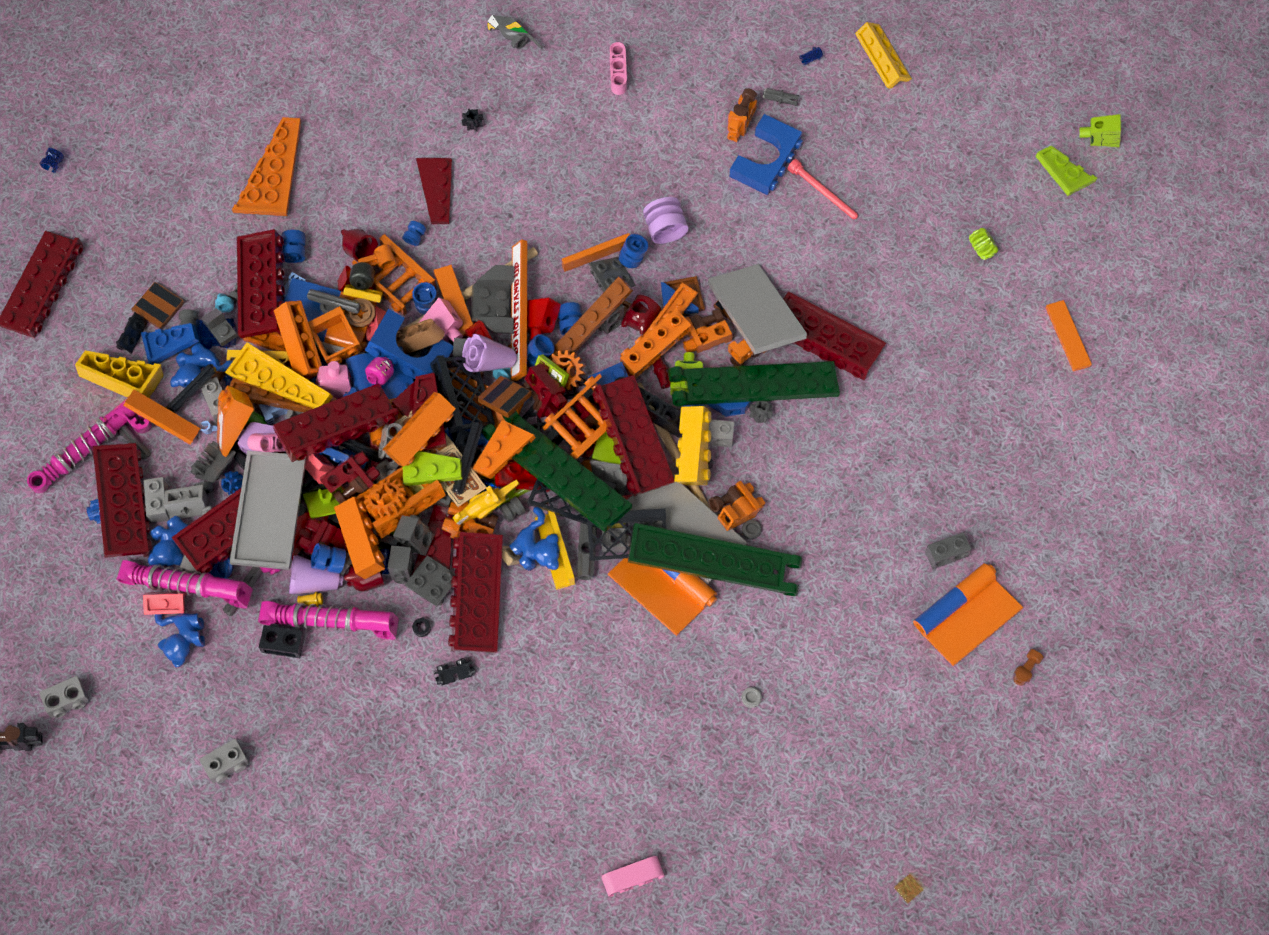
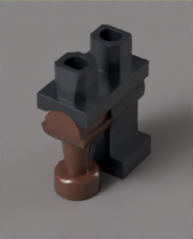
[0,722,43,751]

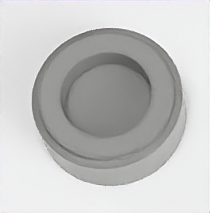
[741,687,762,708]

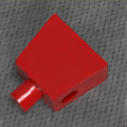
[527,297,561,341]

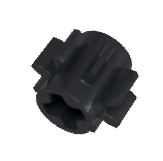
[461,109,484,131]

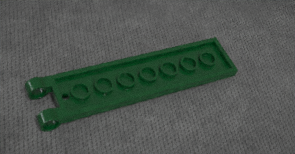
[668,361,840,407]
[482,411,632,532]
[628,523,802,597]

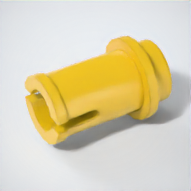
[297,592,323,607]

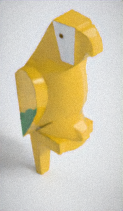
[453,480,519,525]

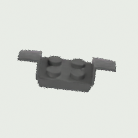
[471,265,514,334]

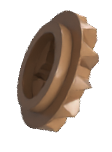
[345,299,375,328]

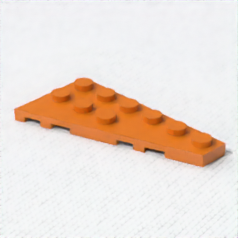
[232,117,301,216]

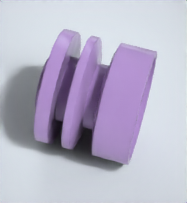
[643,197,688,244]

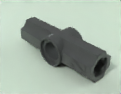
[577,523,597,580]

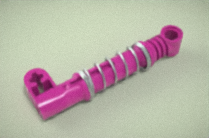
[27,397,152,493]
[116,560,253,609]
[258,601,399,640]

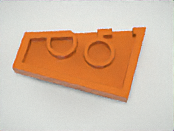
[472,420,536,479]

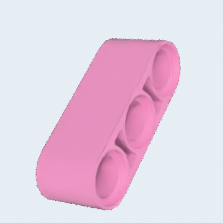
[610,42,627,95]
[247,433,285,452]
[601,856,665,897]

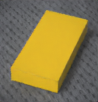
[343,284,383,303]

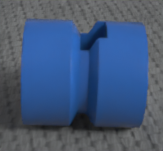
[282,230,306,263]
[618,234,648,268]
[412,282,438,315]
[558,302,582,336]
[527,334,554,368]
[311,543,346,574]

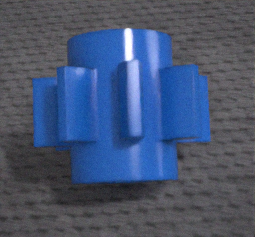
[221,471,243,495]
[86,499,100,524]

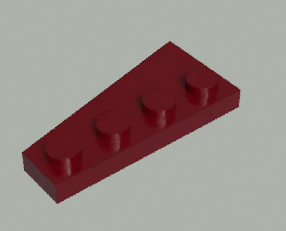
[416,158,452,224]
[412,373,448,452]
[411,505,453,576]

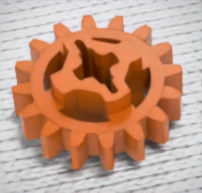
[551,350,586,391]
[363,479,407,518]

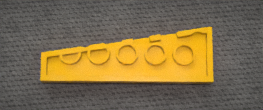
[225,343,333,409]

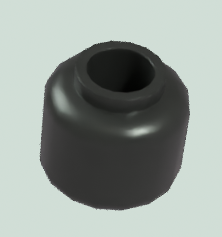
[349,262,375,290]

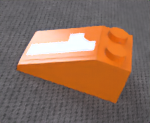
[217,385,254,457]

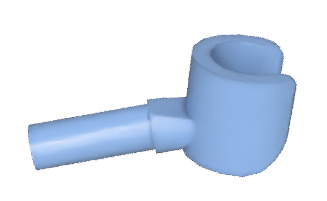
[201,421,217,434]

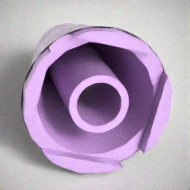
[462,334,517,372]
[289,556,343,595]

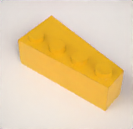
[75,350,164,398]
[674,406,711,486]

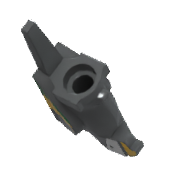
[487,15,543,49]

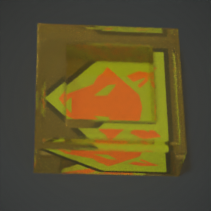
[894,874,923,904]

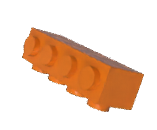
[274,300,322,380]
[620,309,691,379]
[382,392,456,467]
[334,497,385,579]

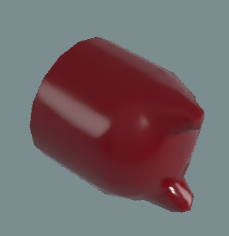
[341,229,378,262]
[621,294,662,335]
[344,564,385,592]

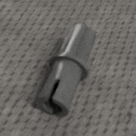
[763,88,799,106]

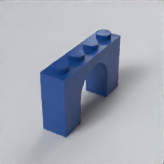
[729,114,803,195]
[365,308,454,379]

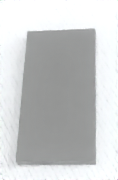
[708,264,807,355]
[230,450,307,570]
[627,477,747,584]

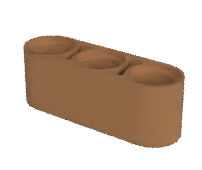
[396,319,445,354]

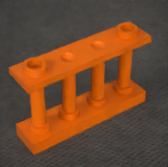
[352,234,436,316]
[543,374,607,460]
[356,467,446,539]

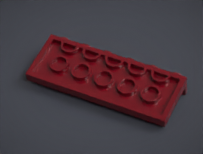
[237,229,285,339]
[0,231,83,339]
[783,291,886,381]
[593,375,674,497]
[273,383,399,462]
[92,443,152,558]
[172,488,241,574]
[448,532,503,653]

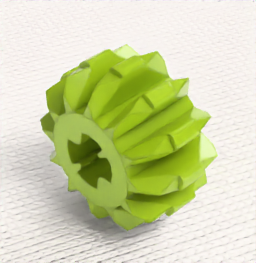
[969,228,998,260]

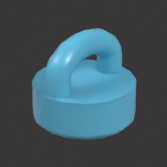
[215,293,234,313]
[493,368,511,380]

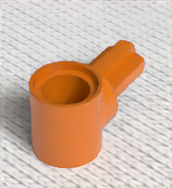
[358,244,396,269]

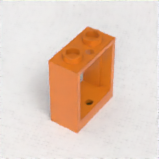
[308,306,362,365]

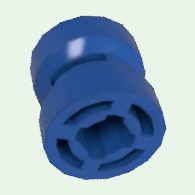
[402,221,426,246]

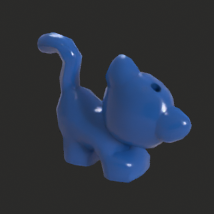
[170,343,232,388]
[509,507,560,571]
[148,516,188,566]
[154,613,205,668]

